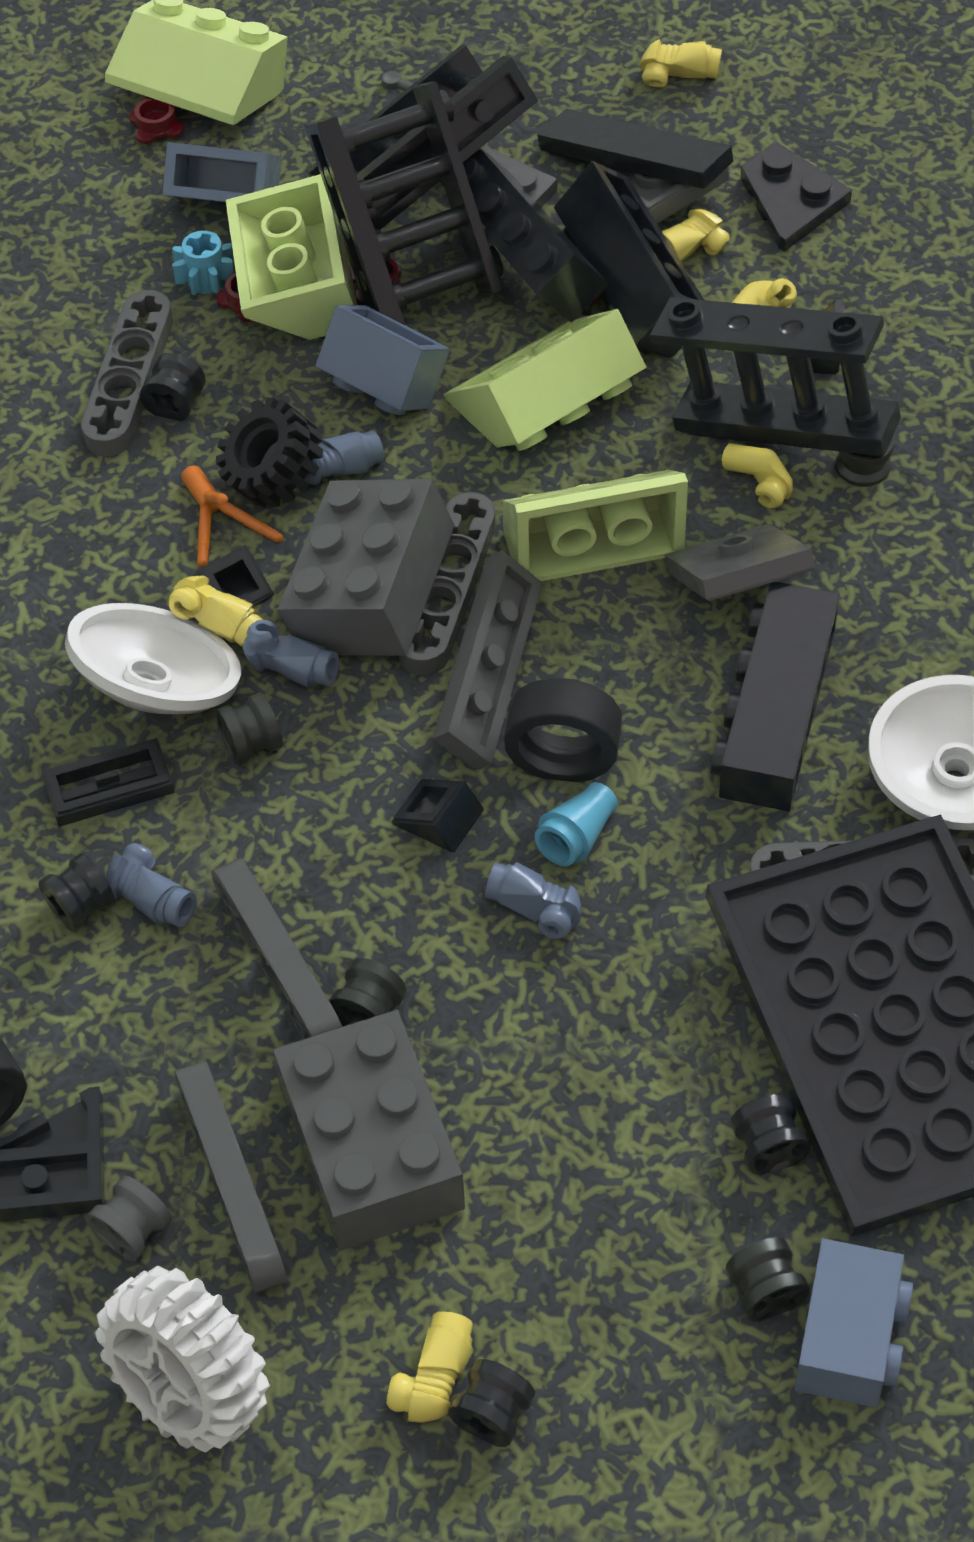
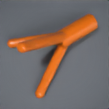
[181,465,283,567]

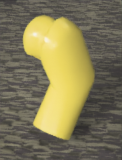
[731,278,797,308]
[722,443,793,508]

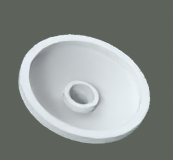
[65,603,241,714]
[868,675,974,830]

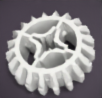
[95,1266,270,1453]

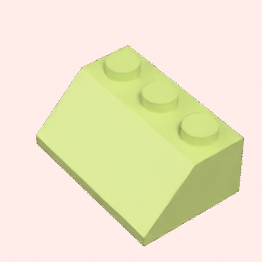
[105,0,288,125]
[226,174,357,340]
[443,309,647,451]
[503,470,688,581]

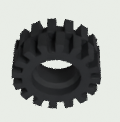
[216,397,323,508]

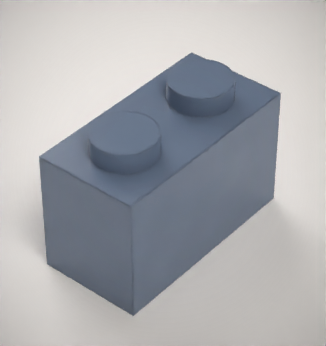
[162,142,282,203]
[315,305,450,415]
[795,1238,913,1408]

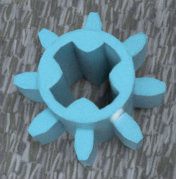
[172,231,235,295]

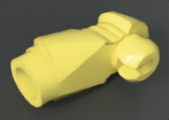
[639,39,722,88]
[662,209,730,263]
[168,575,263,647]
[386,1312,474,1423]

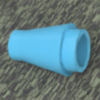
[535,782,618,866]

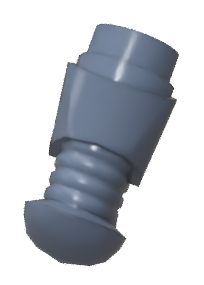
[304,430,384,485]
[243,620,339,688]
[106,843,196,927]
[485,862,582,939]

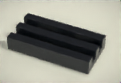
[42,738,175,827]

